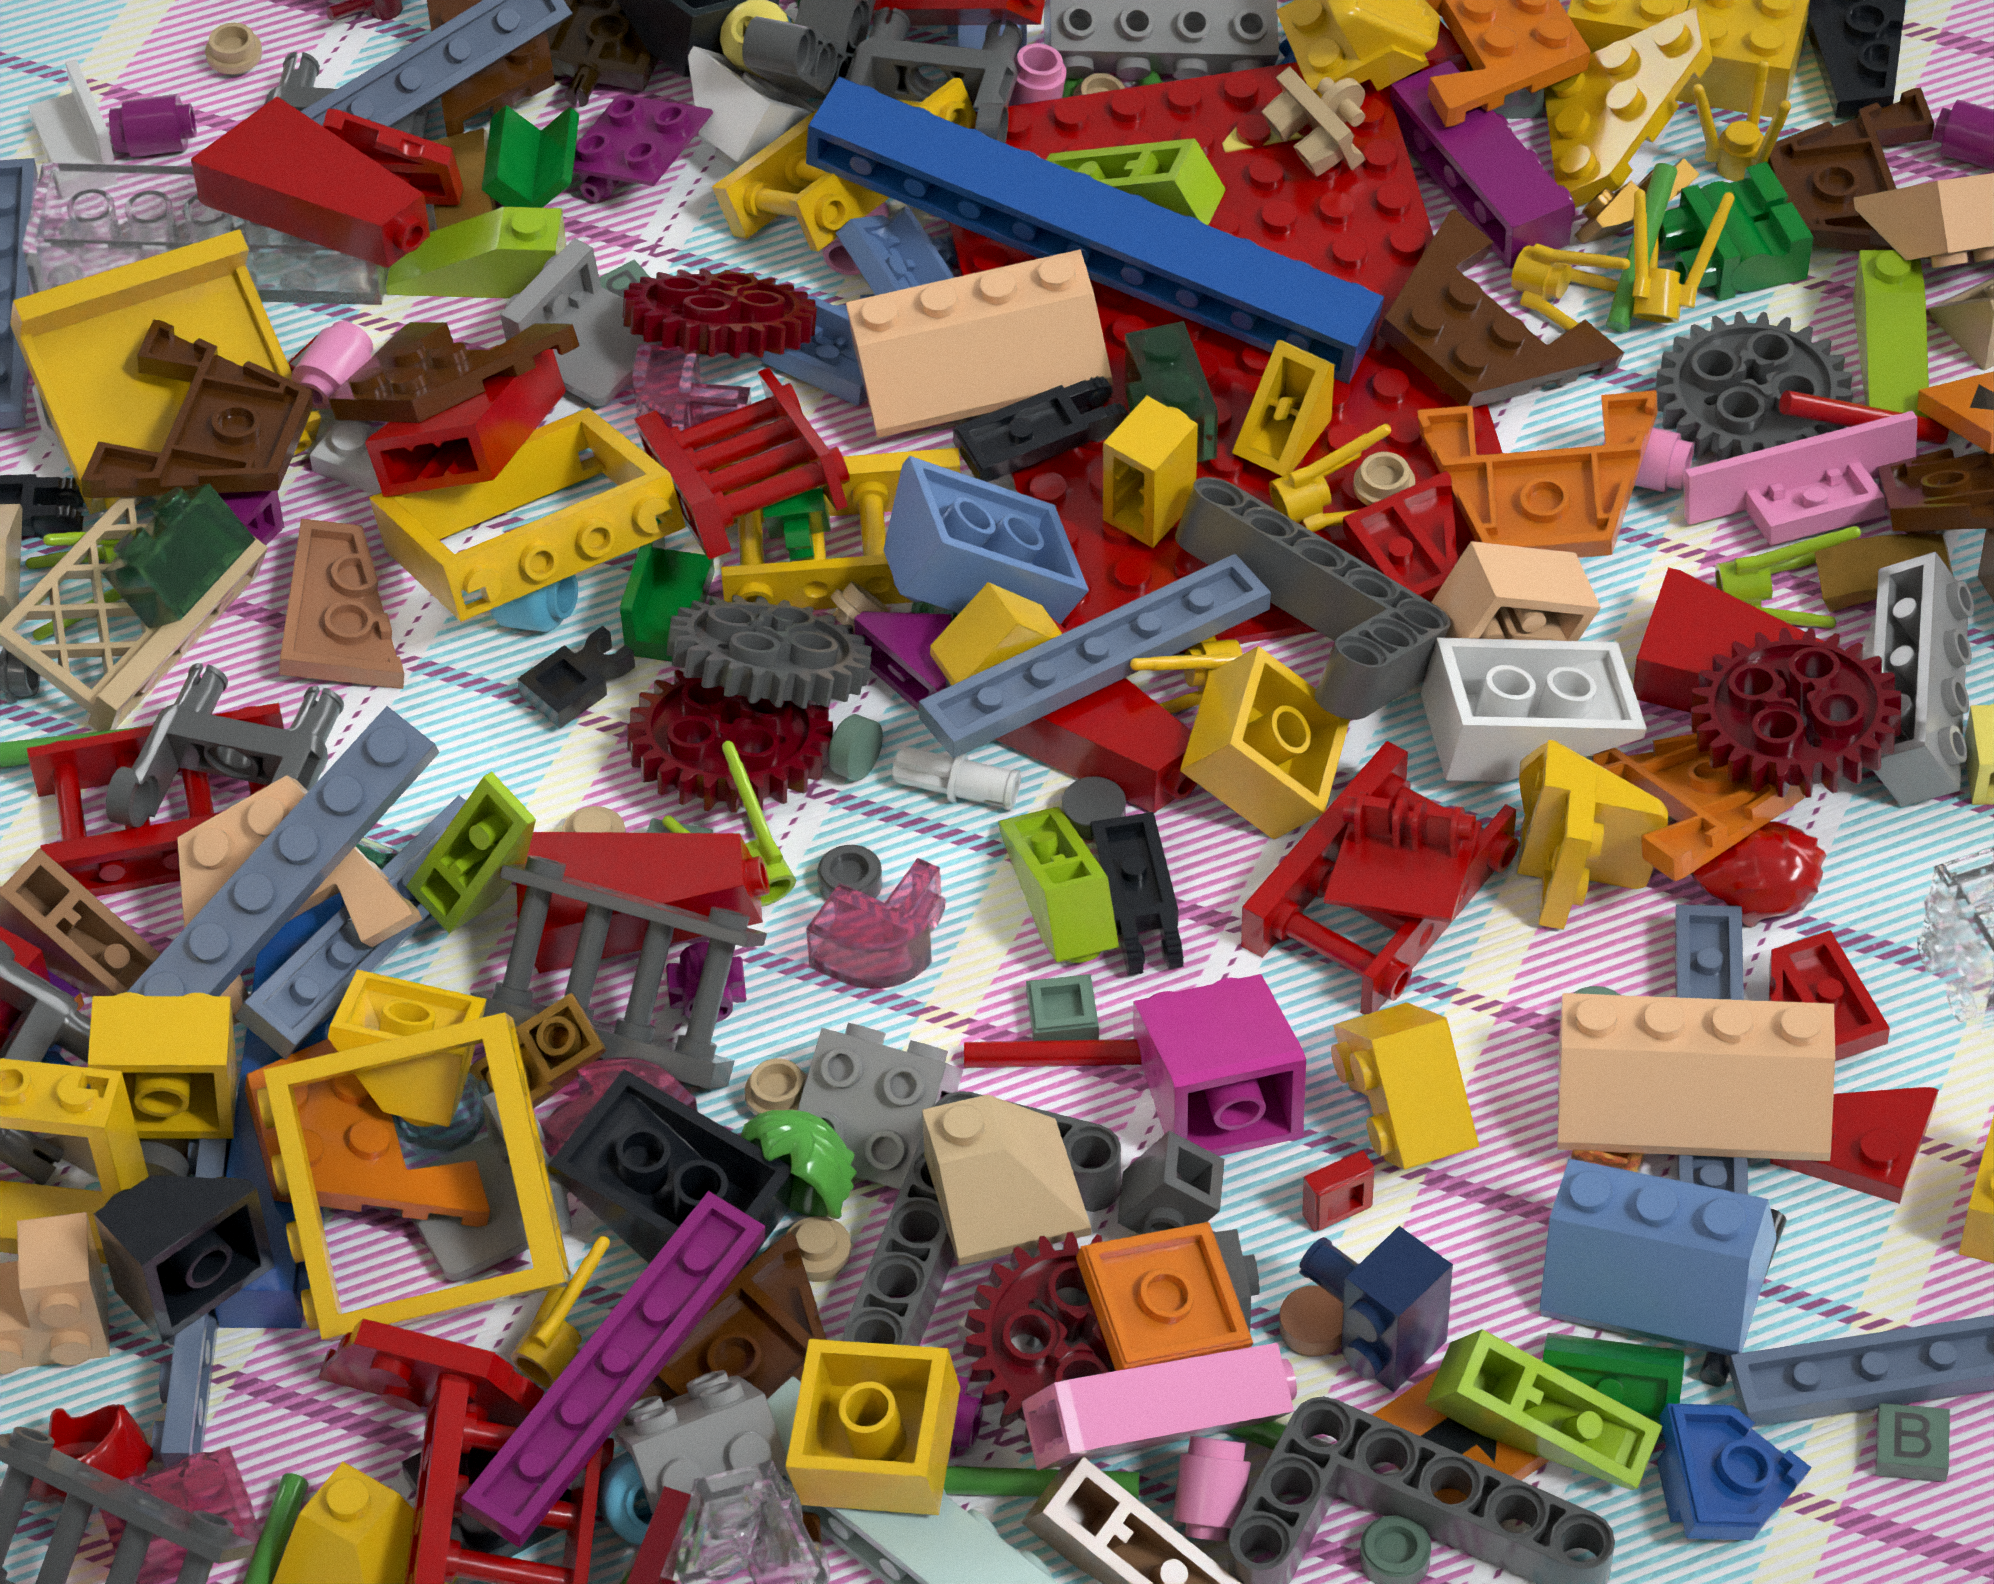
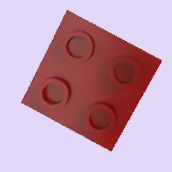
[1323,792,1482,923]

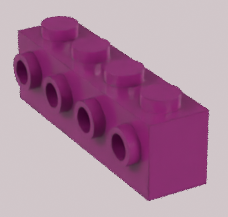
[1390,60,1575,269]

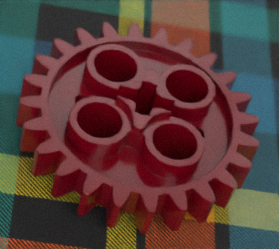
[622,269,817,359]
[1691,628,1901,798]
[627,669,833,813]
[963,1232,1115,1443]

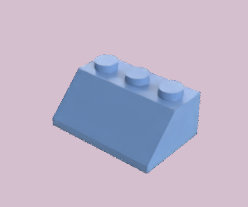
[883,456,1089,624]
[1539,1159,1777,1356]

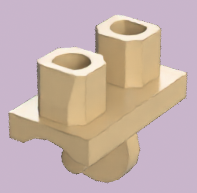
[1261,66,1366,177]

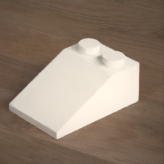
[1420,638,1647,782]

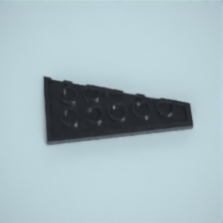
[1806,0,1906,118]

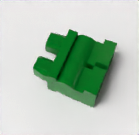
[1658,161,1814,301]

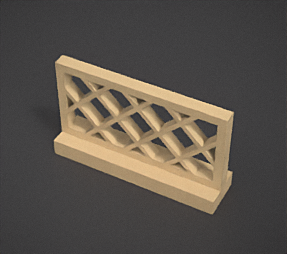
[0,494,268,731]

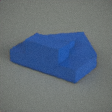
[1657,1403,1812,1540]

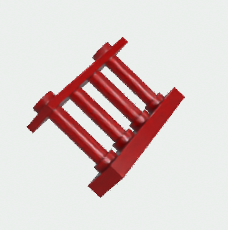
[634,368,850,560]
[27,702,284,897]
[1241,741,1519,1015]
[404,1379,614,1584]

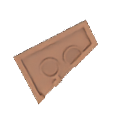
[279,518,405,689]

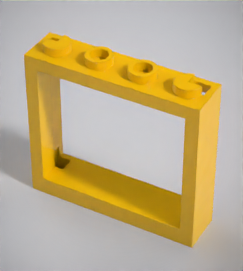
[369,407,686,622]
[257,1012,572,1342]
[0,1058,149,1264]

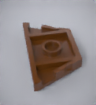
[427,0,555,137]
[637,1231,827,1402]

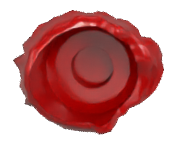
[1691,821,1827,927]
[25,1404,153,1504]

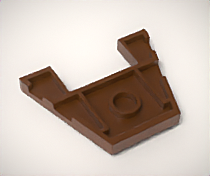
[1767,87,1978,264]
[1378,209,1625,407]
[81,319,313,498]
[328,322,580,423]
[1878,448,1994,534]

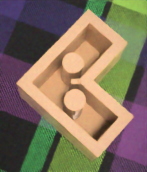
[1431,541,1601,641]
[0,1212,110,1374]

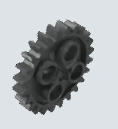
[1655,311,1854,462]
[666,595,872,708]

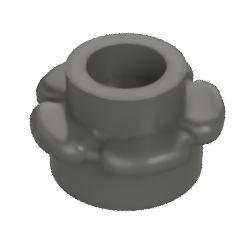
[0,647,40,703]

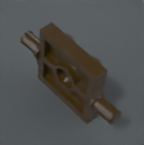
[547,0,659,107]

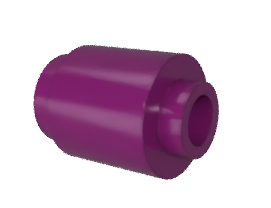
[109,93,197,158]
[1933,99,1994,170]

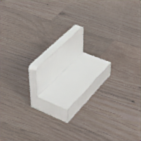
[28,59,118,196]

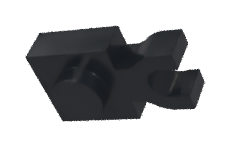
[517,626,635,729]

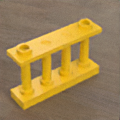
[712,78,977,252]
[715,448,961,610]

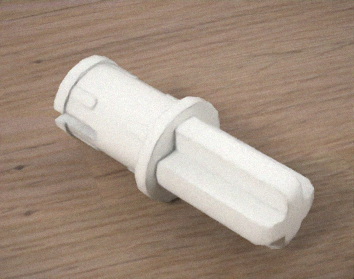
[892,746,1021,811]

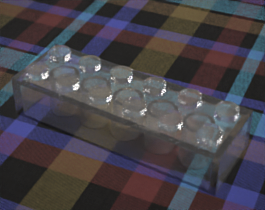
[22,162,389,305]

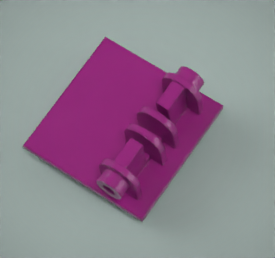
[573,94,713,201]

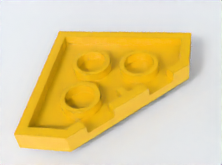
[1544,7,1713,208]

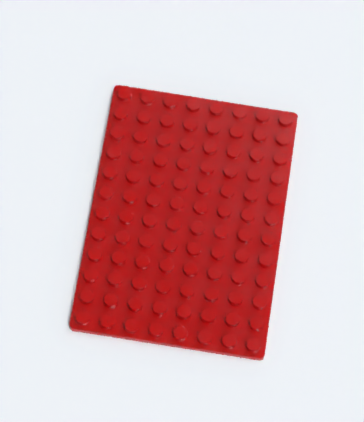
[948,62,1503,655]

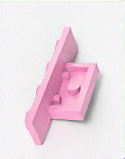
[1684,411,1917,546]

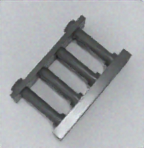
[470,855,767,1089]
[0,1427,255,1584]

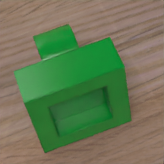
[763,487,831,562]

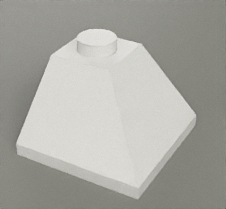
[688,46,818,169]

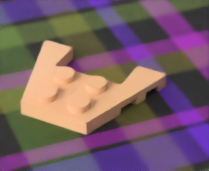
[177,775,422,1025]

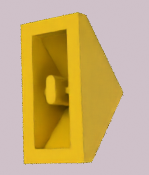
[1232,340,1335,476]
[930,582,1062,686]

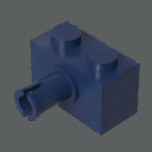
[1299,1226,1453,1393]

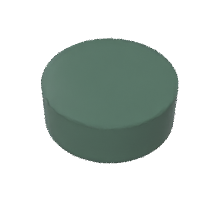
[828,714,883,781]
[1360,1515,1431,1584]

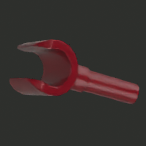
[326,0,403,21]

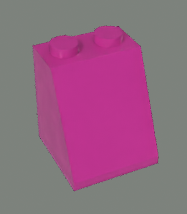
[1133,974,1306,1156]

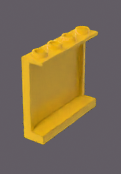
[10,229,322,515]

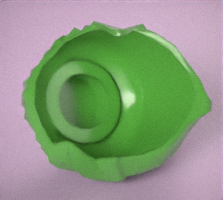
[741,1110,857,1219]

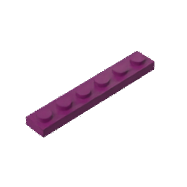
[461,1191,766,1548]

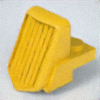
[1276,0,1440,99]
[1517,740,1668,930]

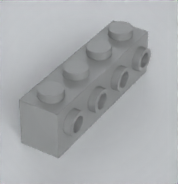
[1044,0,1279,80]
[1873,552,1974,807]

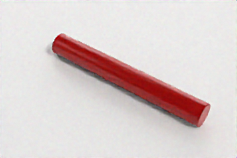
[1779,390,1949,445]
[964,1039,1142,1068]

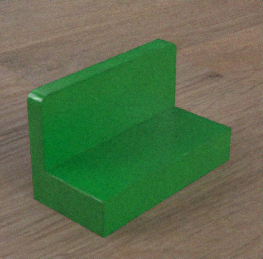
[481,105,579,208]
[620,518,715,662]
[1543,1333,1685,1434]

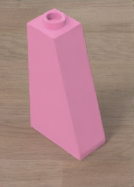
[1021,1343,1297,1471]

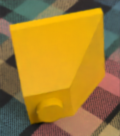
[328,969,487,1127]
[272,1461,459,1584]

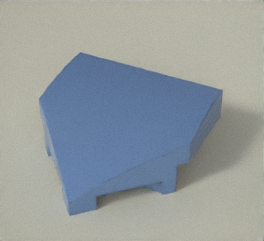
[836,206,957,295]
[760,294,875,407]

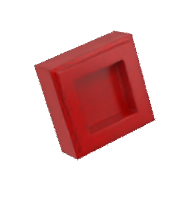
[1302,1150,1375,1232]

